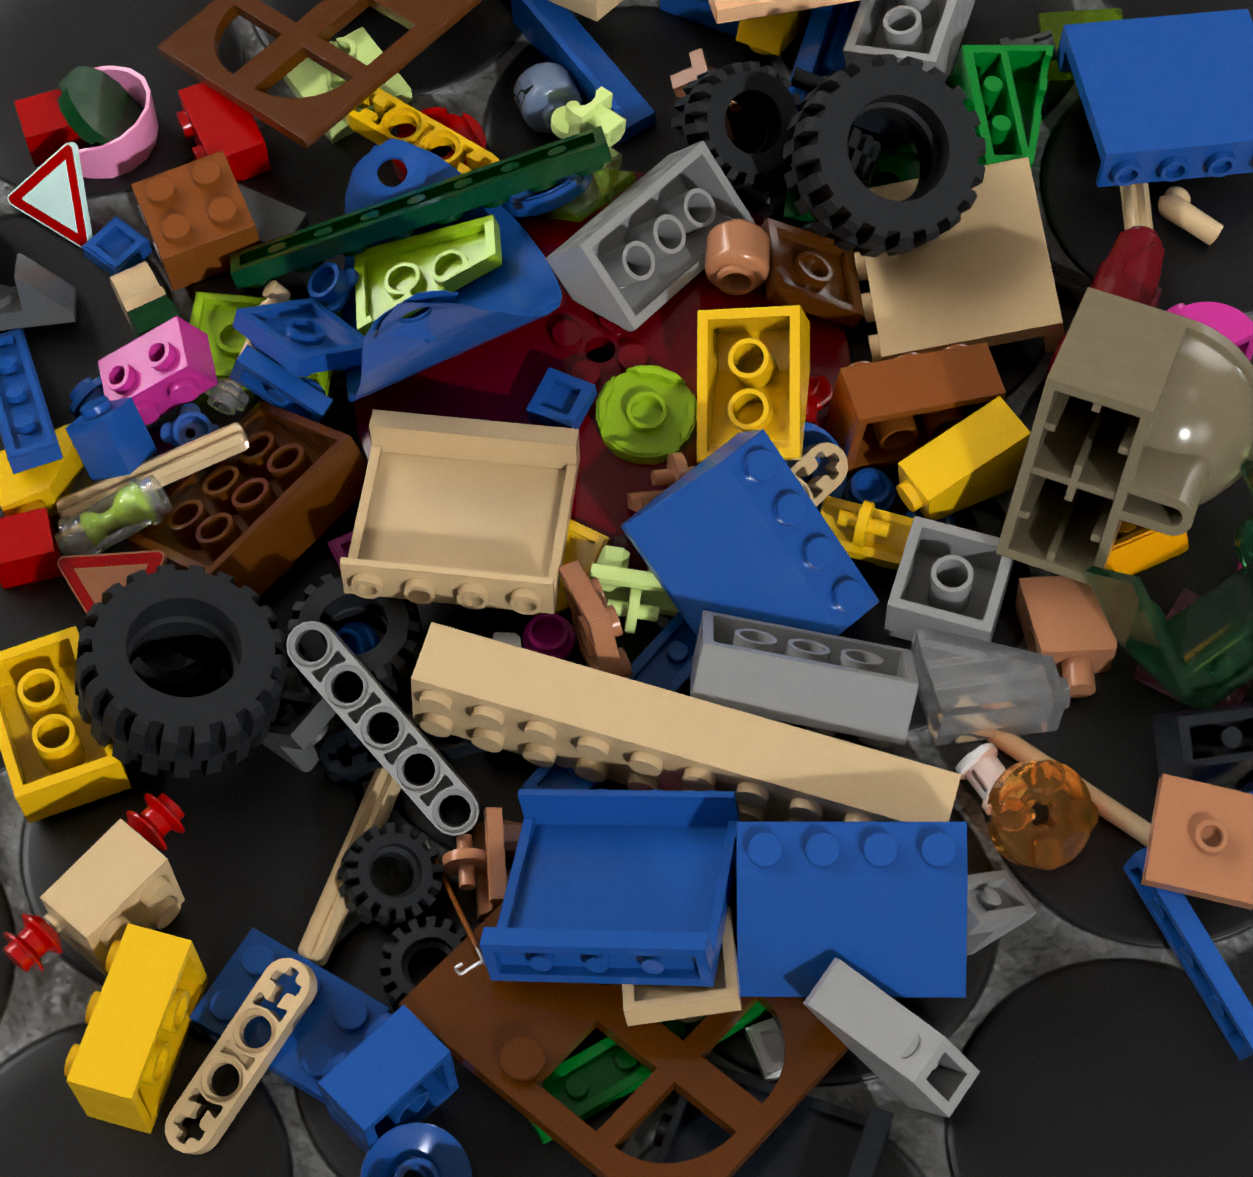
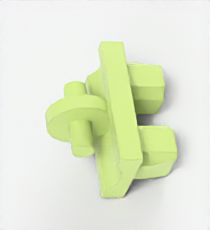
[551,86,626,181]
[589,545,679,634]

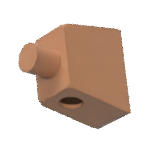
[1014,573,1120,698]

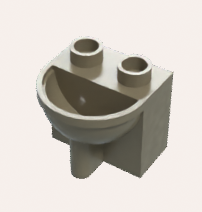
[995,287,1253,588]

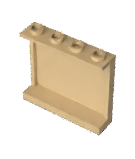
[854,157,1064,362]
[339,409,580,615]

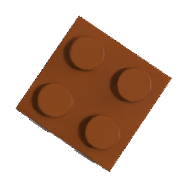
[131,150,261,291]

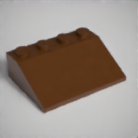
[121,400,368,596]

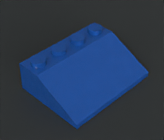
[620,429,880,636]
[737,822,968,998]

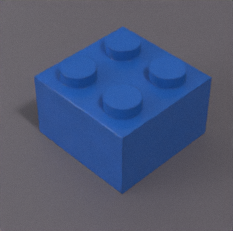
[318,1005,459,1154]

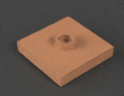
[1141,774,1253,910]

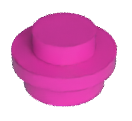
[522,613,575,660]

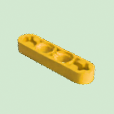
[345,88,499,174]

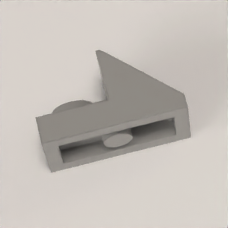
[967,870,1037,955]

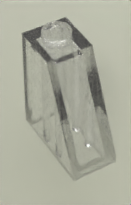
[910,627,1071,746]

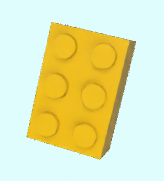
[0,626,132,823]
[64,923,209,1134]

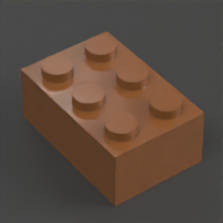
[825,342,1006,474]

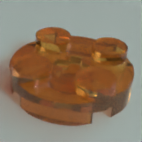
[987,760,1099,870]

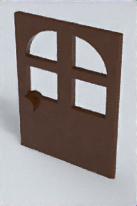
[157,0,483,149]
[398,902,849,1177]

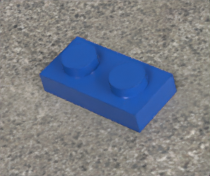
[230,345,333,423]

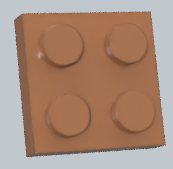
[558,561,633,678]

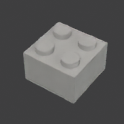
[884,516,1014,661]

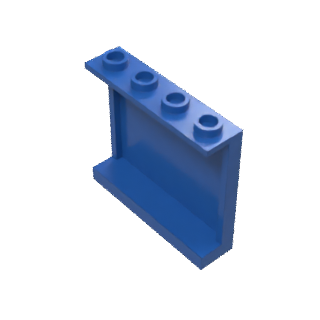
[1056,9,1253,187]
[479,788,741,987]

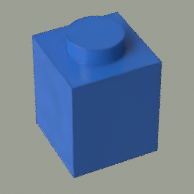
[65,396,157,481]

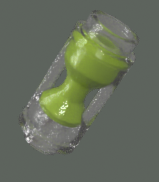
[55,475,172,556]

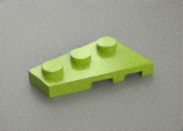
[354,214,502,336]

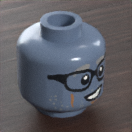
[514,62,582,134]

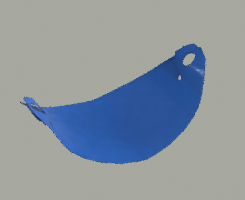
[342,138,562,402]

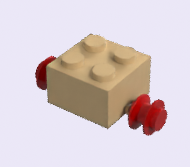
[2,793,185,977]

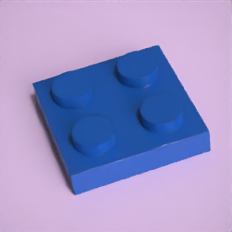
[233,298,365,377]

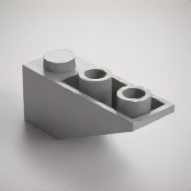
[803,958,980,1118]

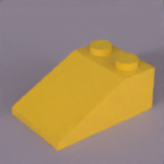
[697,305,810,464]

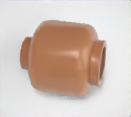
[704,219,771,295]

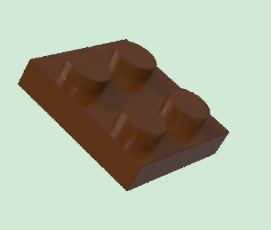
[761,217,864,328]

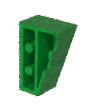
[948,45,1054,167]

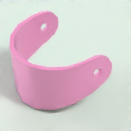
[78,65,159,179]

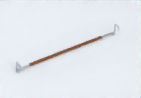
[425,840,486,976]

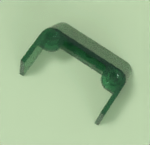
[1084,460,1253,709]

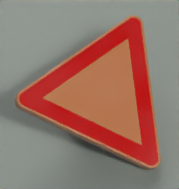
[57,550,167,614]

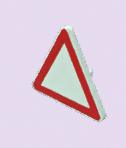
[8,142,93,248]

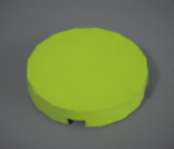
[596,365,697,465]

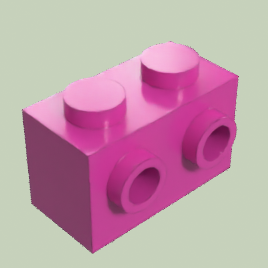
[98,316,218,425]

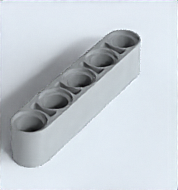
[286,621,480,836]

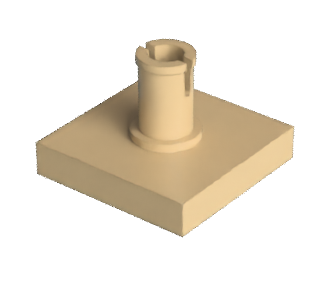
[622,907,742,1026]

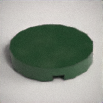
[57,66,141,145]

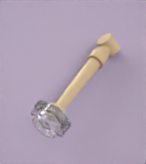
[204,280,291,415]

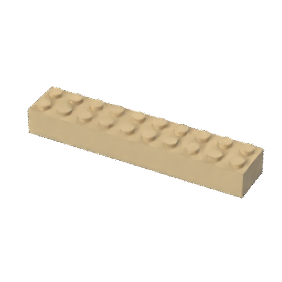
[411,622,962,822]

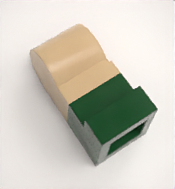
[109,261,181,338]

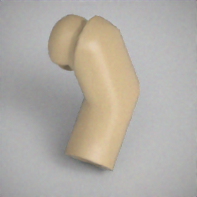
[1158,186,1224,246]

